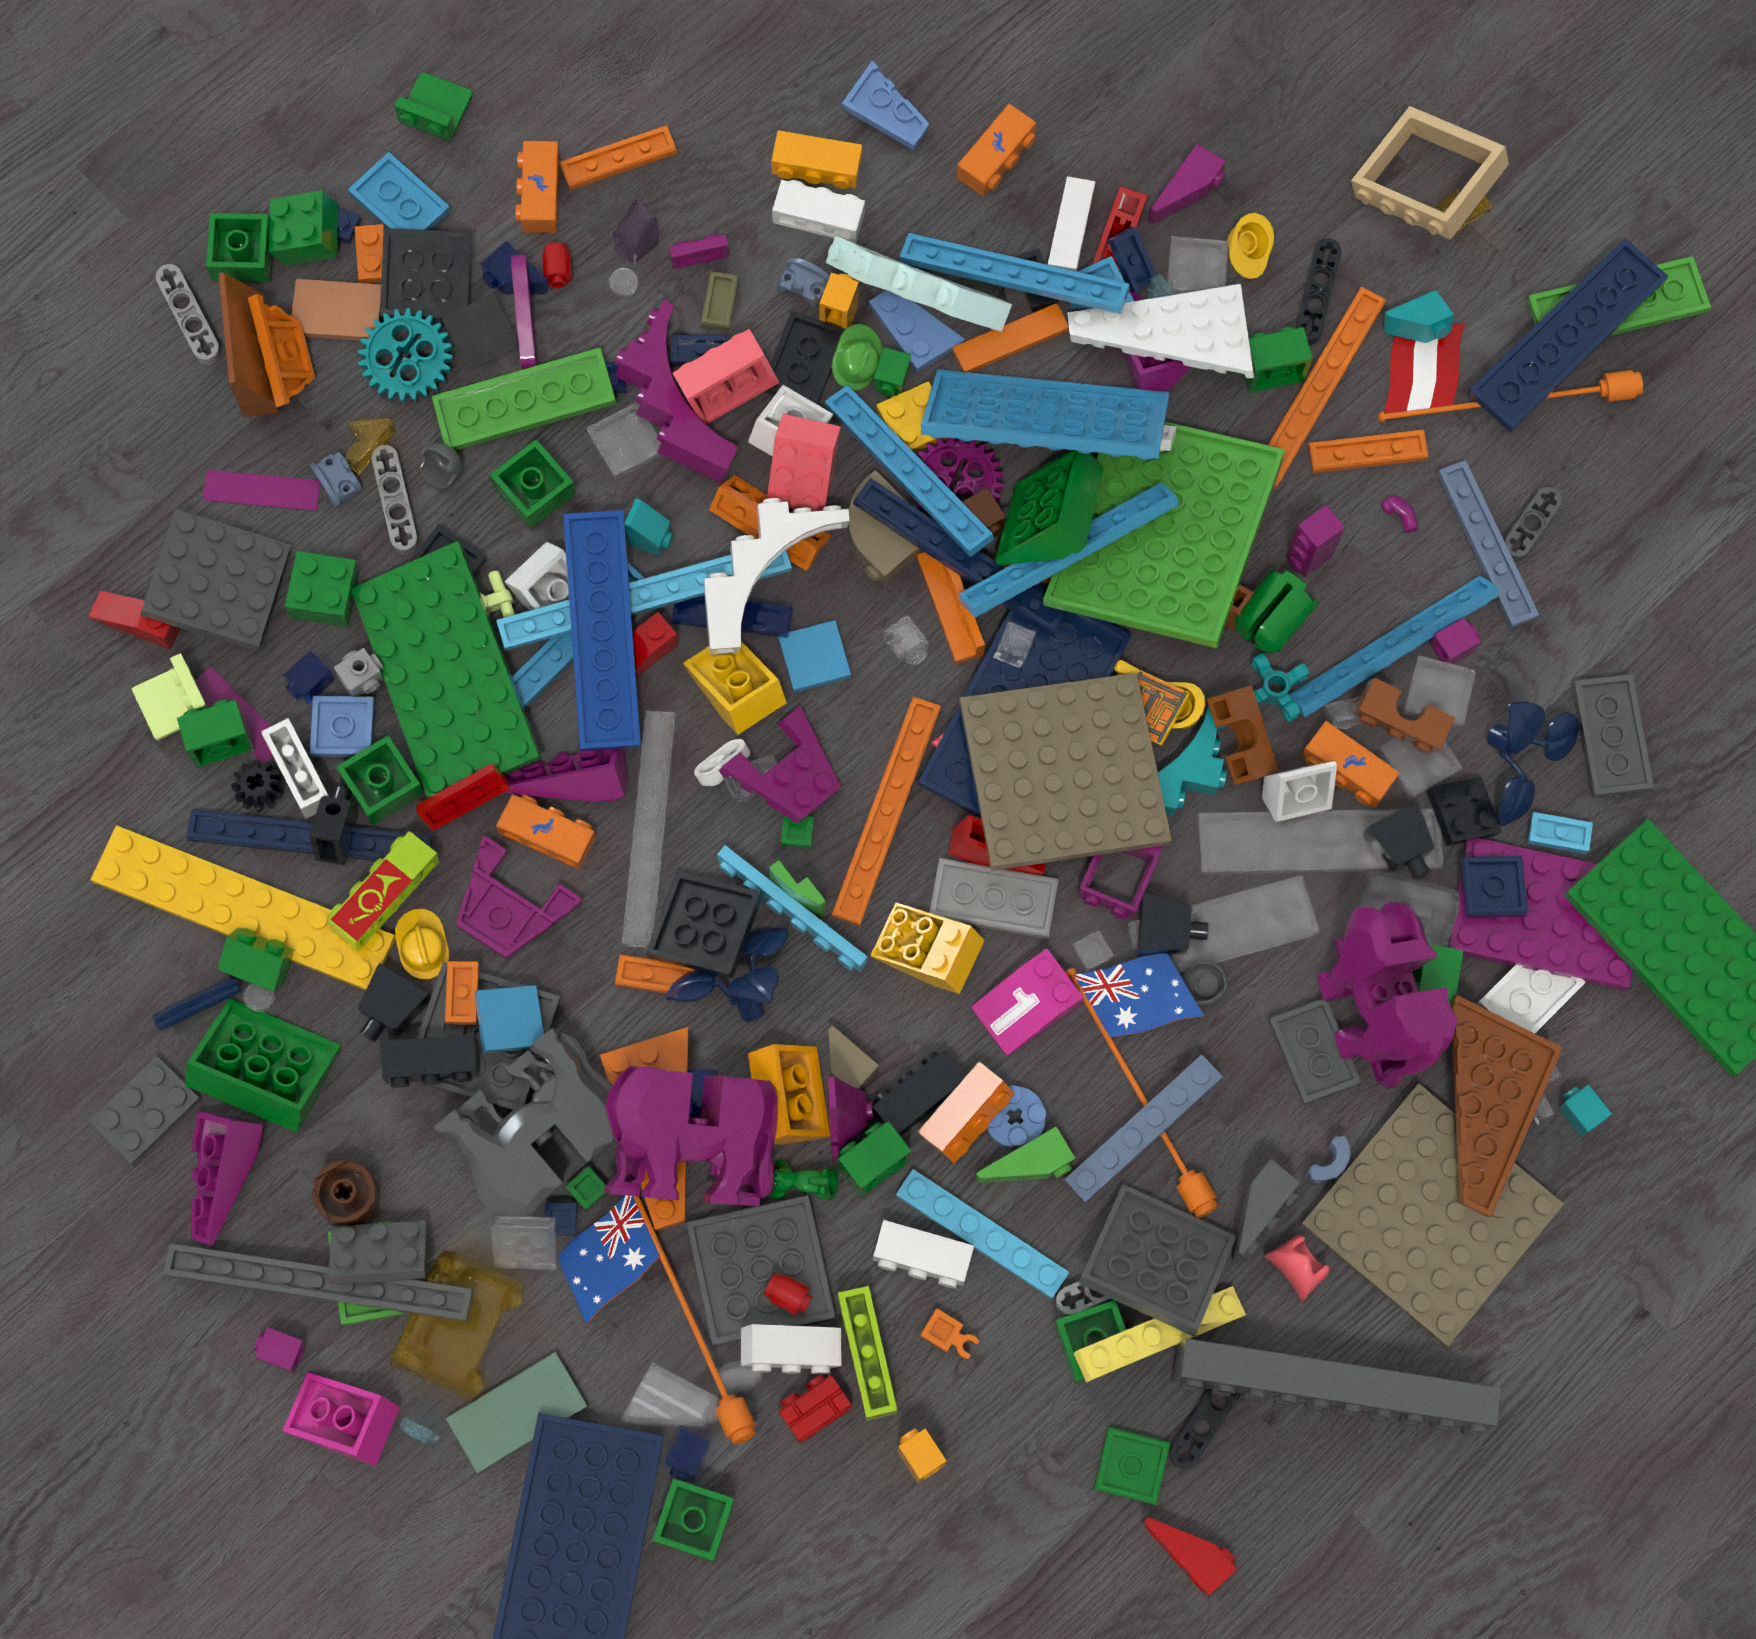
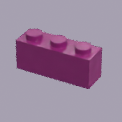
[1286,505,1345,578]

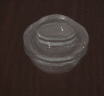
[609,268,639,296]
[243,983,275,1012]

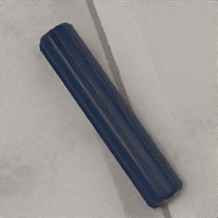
[153,977,241,1030]

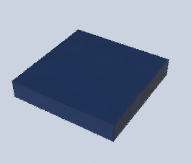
[1460,856,1528,918]

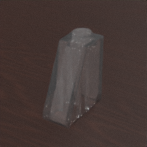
[622,1362,720,1429]

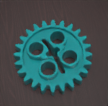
[358,308,454,404]

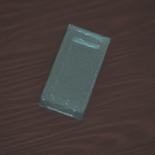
[399,1417,440,1447]

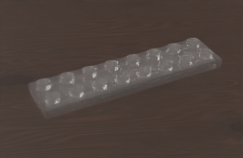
[1197,809,1443,875]

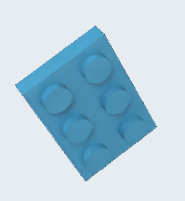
[348,152,451,230]

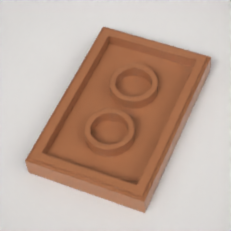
[291,279,381,341]

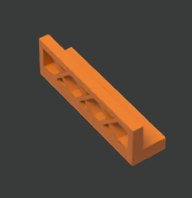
[709,475,832,571]
[916,552,985,665]

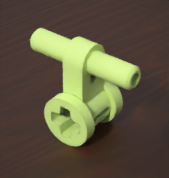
[480,571,515,618]

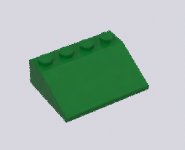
[995,450,1104,565]
[185,998,341,1133]

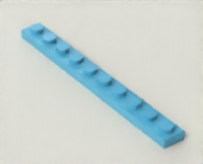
[496,550,792,651]

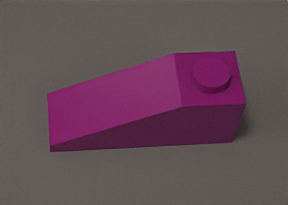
[1148,144,1226,224]

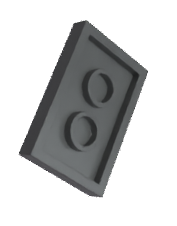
[1268,999,1361,1106]
[89,1055,201,1166]
[328,1220,427,1284]

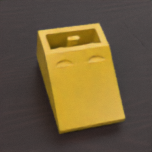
[870,903,985,994]

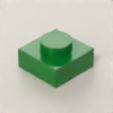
[781,816,814,849]
[565,1166,606,1211]

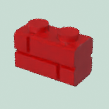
[778,1374,852,1445]

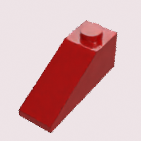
[1092,186,1150,272]
[88,591,181,650]
[632,612,678,677]
[948,815,1046,875]
[1141,1517,1238,1597]

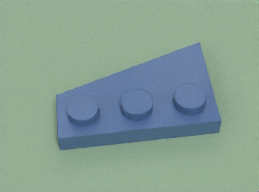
[842,60,929,151]
[869,290,965,373]

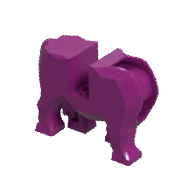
[1317,901,1457,1089]
[604,1066,778,1207]

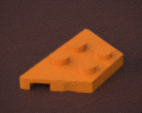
[248,294,315,407]

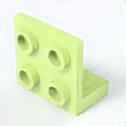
[132,653,208,740]

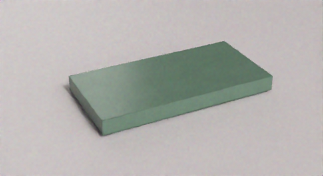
[446,1352,588,1474]

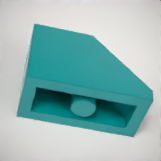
[1383,290,1454,343]
[624,498,674,557]

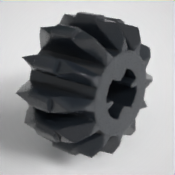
[231,759,284,812]

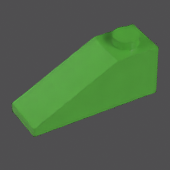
[975,1127,1076,1183]

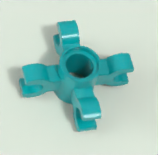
[1250,653,1310,723]

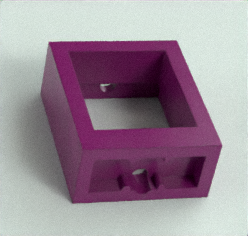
[1078,846,1163,919]

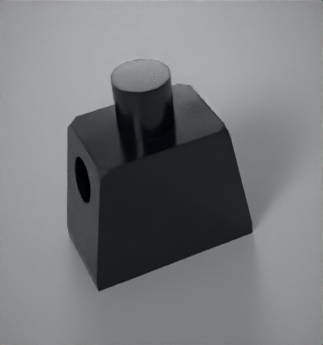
[309,787,355,865]
[1363,802,1434,880]
[1137,893,1209,957]
[359,963,431,1043]

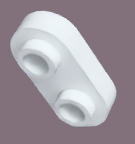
[694,739,750,786]

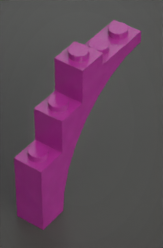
[614,300,738,483]

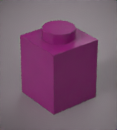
[1430,618,1480,668]
[254,1327,307,1374]

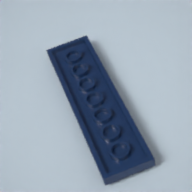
[1467,238,1668,433]

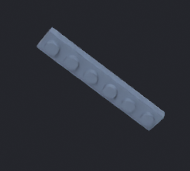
[1437,460,1539,629]
[1064,1054,1223,1204]

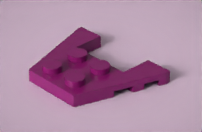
[719,706,841,824]
[456,835,583,960]

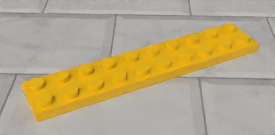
[90,825,395,991]

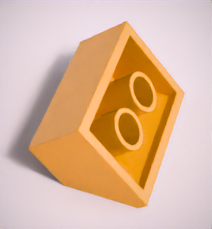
[748,1044,830,1145]

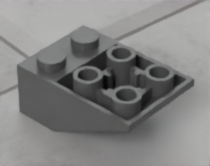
[1232,1159,1301,1264]

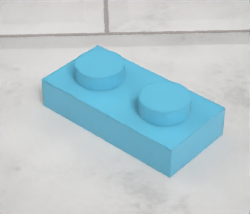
[1527,812,1593,854]

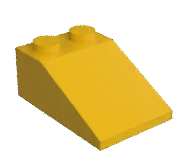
[683,641,787,735]

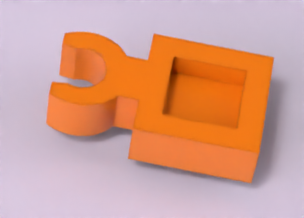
[920,1308,979,1360]

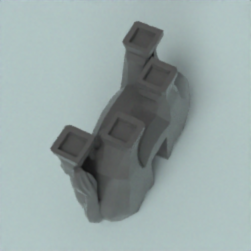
[433,1027,615,1220]

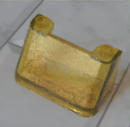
[390,1251,525,1401]

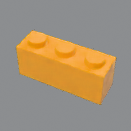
[771,130,862,189]

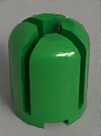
[1234,567,1319,654]

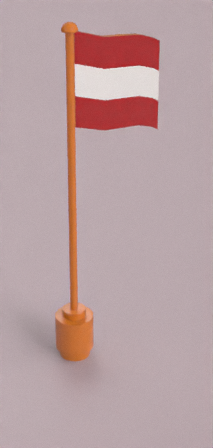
[1378,323,1643,423]

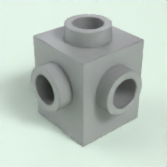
[333,648,384,697]

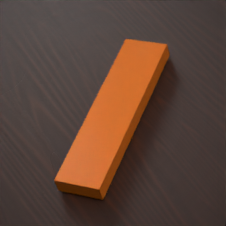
[559,125,677,190]
[952,303,1069,373]
[1307,430,1429,474]

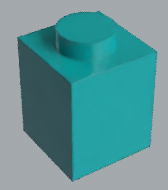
[1559,1084,1612,1137]

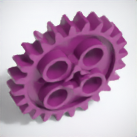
[912,437,1004,518]

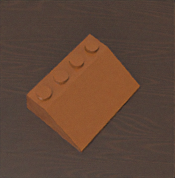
[219,273,279,417]

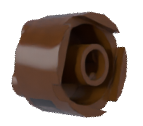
[312,1160,380,1226]

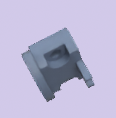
[777,258,830,308]
[308,451,362,507]
[1304,1136,1350,1184]

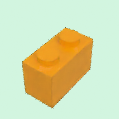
[819,273,859,329]
[897,1428,947,1484]

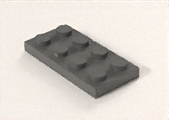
[1572,674,1654,798]

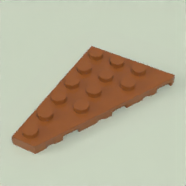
[1451,995,1563,1217]

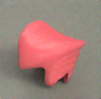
[1264,1235,1330,1302]

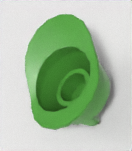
[831,324,882,391]

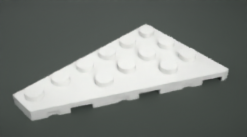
[1068,284,1254,378]

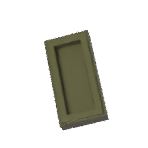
[701,271,739,332]

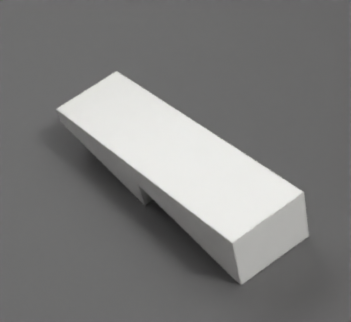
[1048,176,1095,271]

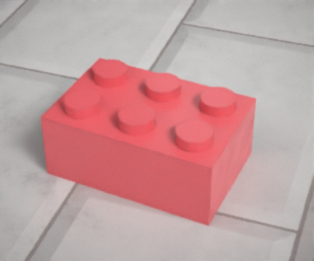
[673,329,779,425]
[767,414,841,512]

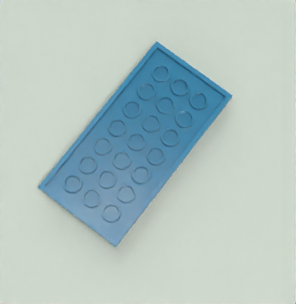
[921,369,1169,460]

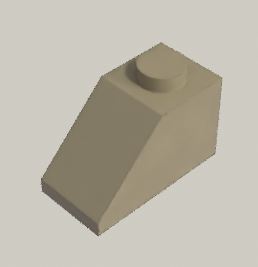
[828,1025,879,1090]

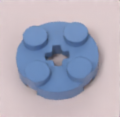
[986,1085,1046,1149]

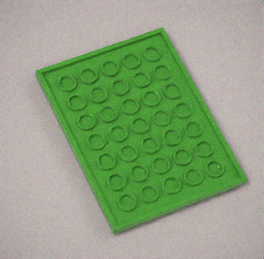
[1043,422,1285,648]

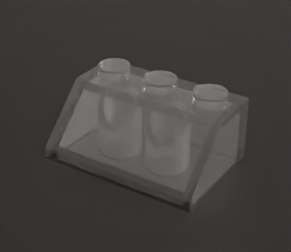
[1360,869,1460,947]

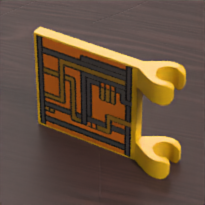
[1114,660,1190,746]

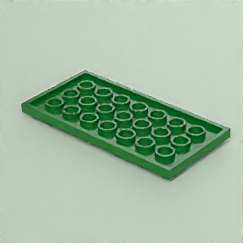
[352,541,542,798]
[1563,819,1756,1078]

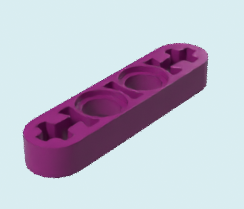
[511,255,537,370]

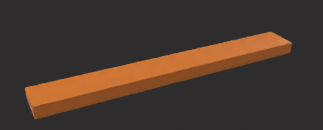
[1268,286,1386,490]
[832,696,941,927]

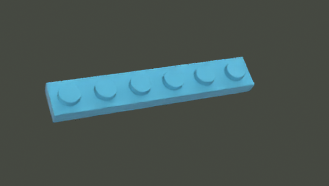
[717,845,868,973]
[895,1169,1069,1300]

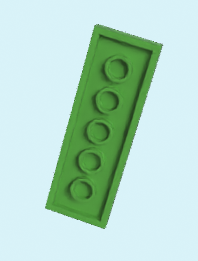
[1527,256,1711,336]
[432,347,617,451]

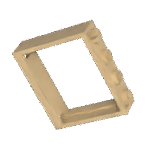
[1351,106,1509,240]

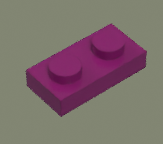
[669,234,729,270]

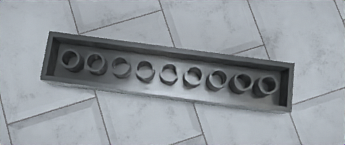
[1172,1338,1501,1436]

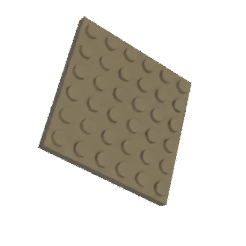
[959,673,1172,871]
[1301,1083,1564,1347]

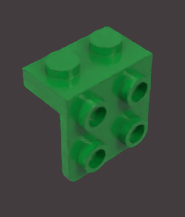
[394,73,472,142]

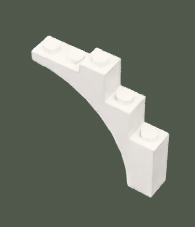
[703,498,850,655]

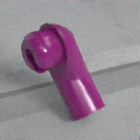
[1381,495,1419,533]

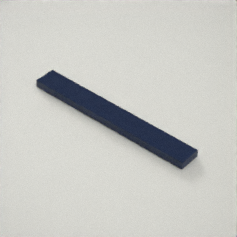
[853,478,1067,636]
[186,809,433,861]

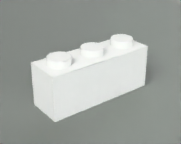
[772,180,865,243]
[261,718,329,819]
[873,1220,974,1289]
[741,1324,841,1375]

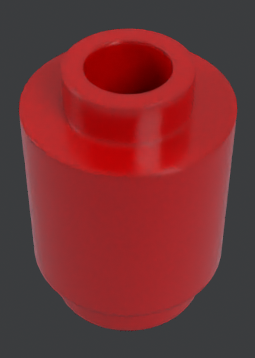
[542,243,572,288]
[764,1273,813,1316]

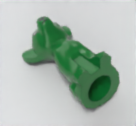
[771,1160,839,1200]

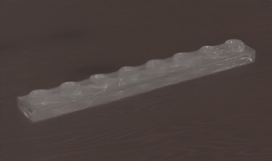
[622,710,676,948]

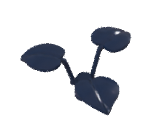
[1487,702,1579,826]
[666,927,789,1022]

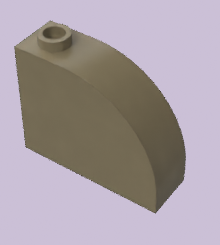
[848,470,924,586]

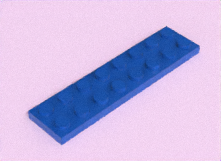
[563,510,641,751]

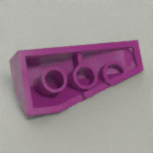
[1121,291,1191,392]
[503,748,628,802]
[828,1077,873,1162]
[191,1111,263,1245]

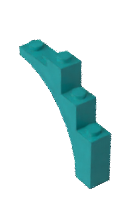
[1158,706,1227,817]

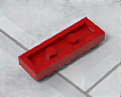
[416,763,510,831]

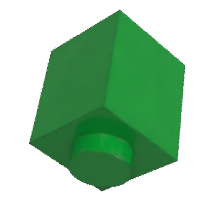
[873,347,911,397]

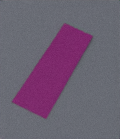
[203,470,321,511]
[195,666,275,765]

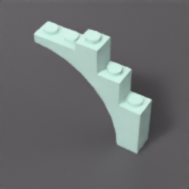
[826,236,1012,332]

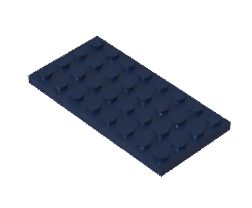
[917,585,1132,818]
[493,1413,664,1639]

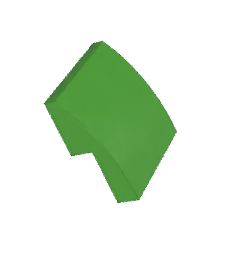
[769,861,826,919]

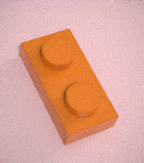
[355,224,384,284]
[445,961,480,1025]

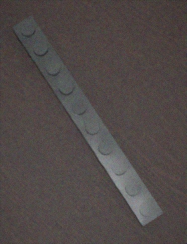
[163,1243,475,1322]

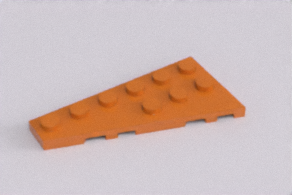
[600,1027,689,1232]

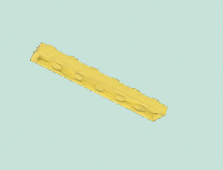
[1073,1286,1246,1383]

